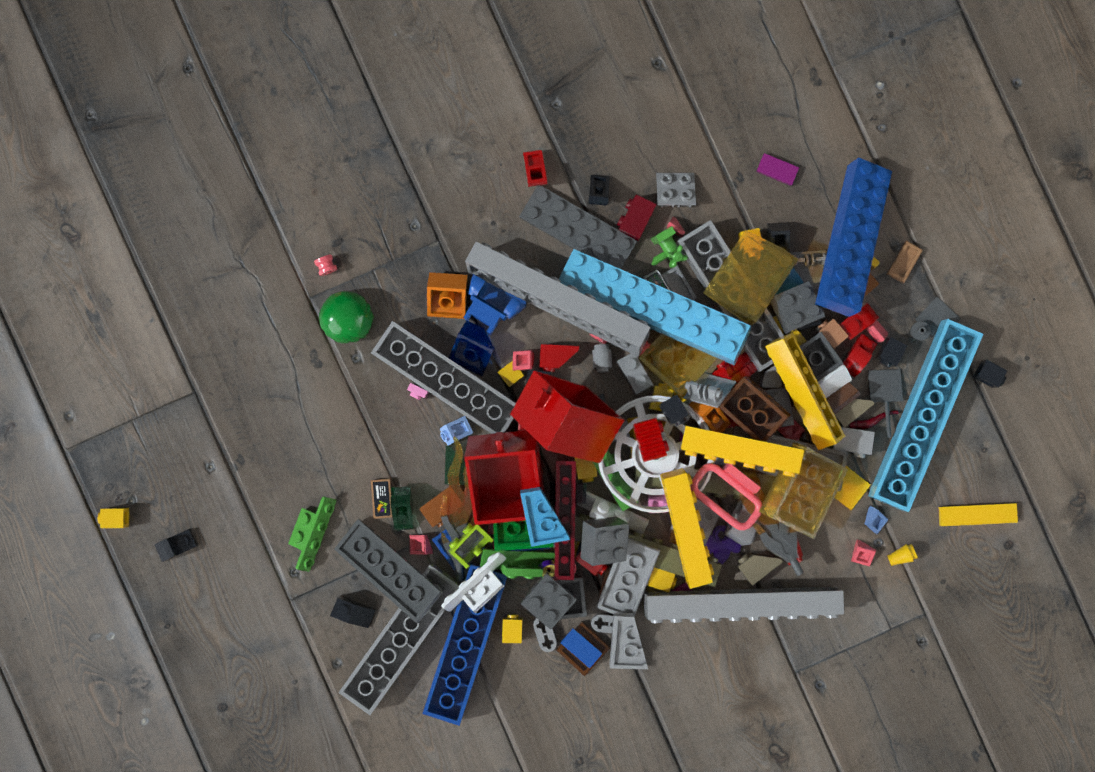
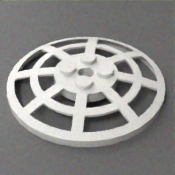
[598,396,714,513]

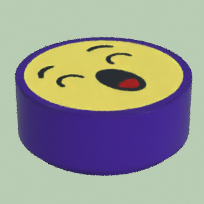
[539,560,555,578]

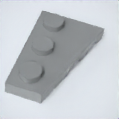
[609,613,648,669]

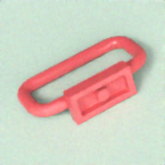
[690,463,763,530]

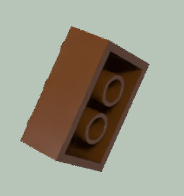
[719,376,791,442]

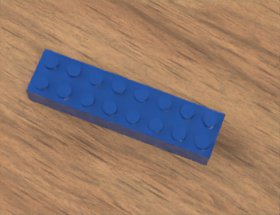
[815,158,892,317]
[422,562,507,726]

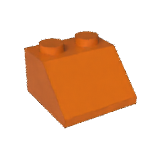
[427,272,468,319]

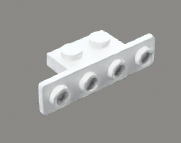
[575,491,649,534]
[441,552,507,613]

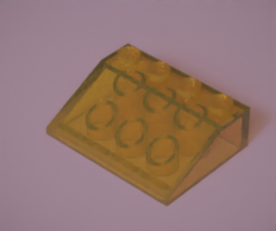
[703,230,798,326]
[639,334,718,397]
[759,442,848,539]

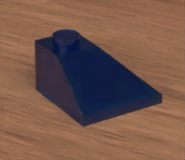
[449,320,494,376]

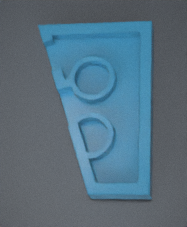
[520,487,570,547]

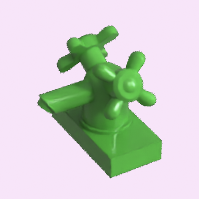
[651,227,688,268]

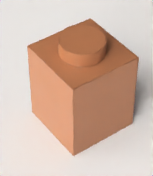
[816,319,848,349]

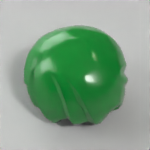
[319,290,374,344]

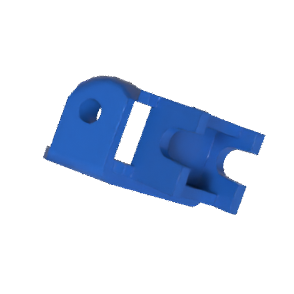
[463,274,526,335]

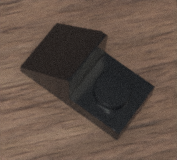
[588,175,610,206]
[155,529,198,562]

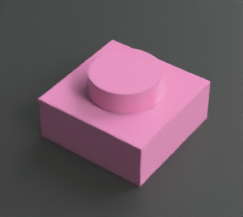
[407,383,429,400]

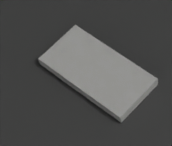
[596,538,660,616]

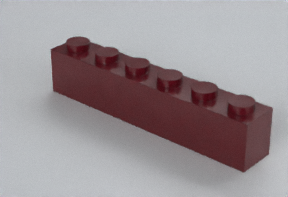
[554,461,576,580]

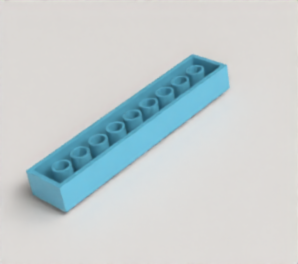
[559,249,751,366]
[868,319,983,512]

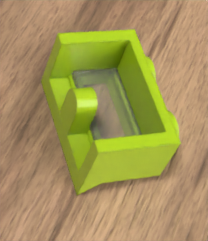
[448,523,494,569]

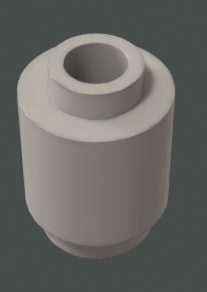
[592,344,612,373]

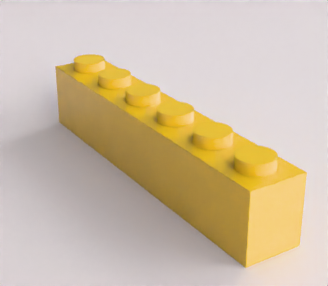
[765,332,845,450]
[681,426,805,477]
[660,468,714,589]

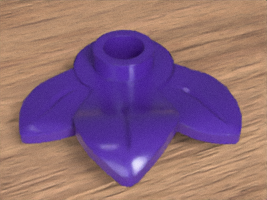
[704,525,741,564]

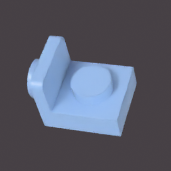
[440,416,473,446]

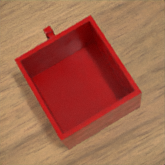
[510,371,624,463]
[464,431,546,525]

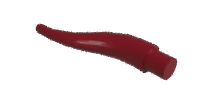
[848,410,899,430]

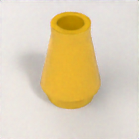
[887,544,918,566]

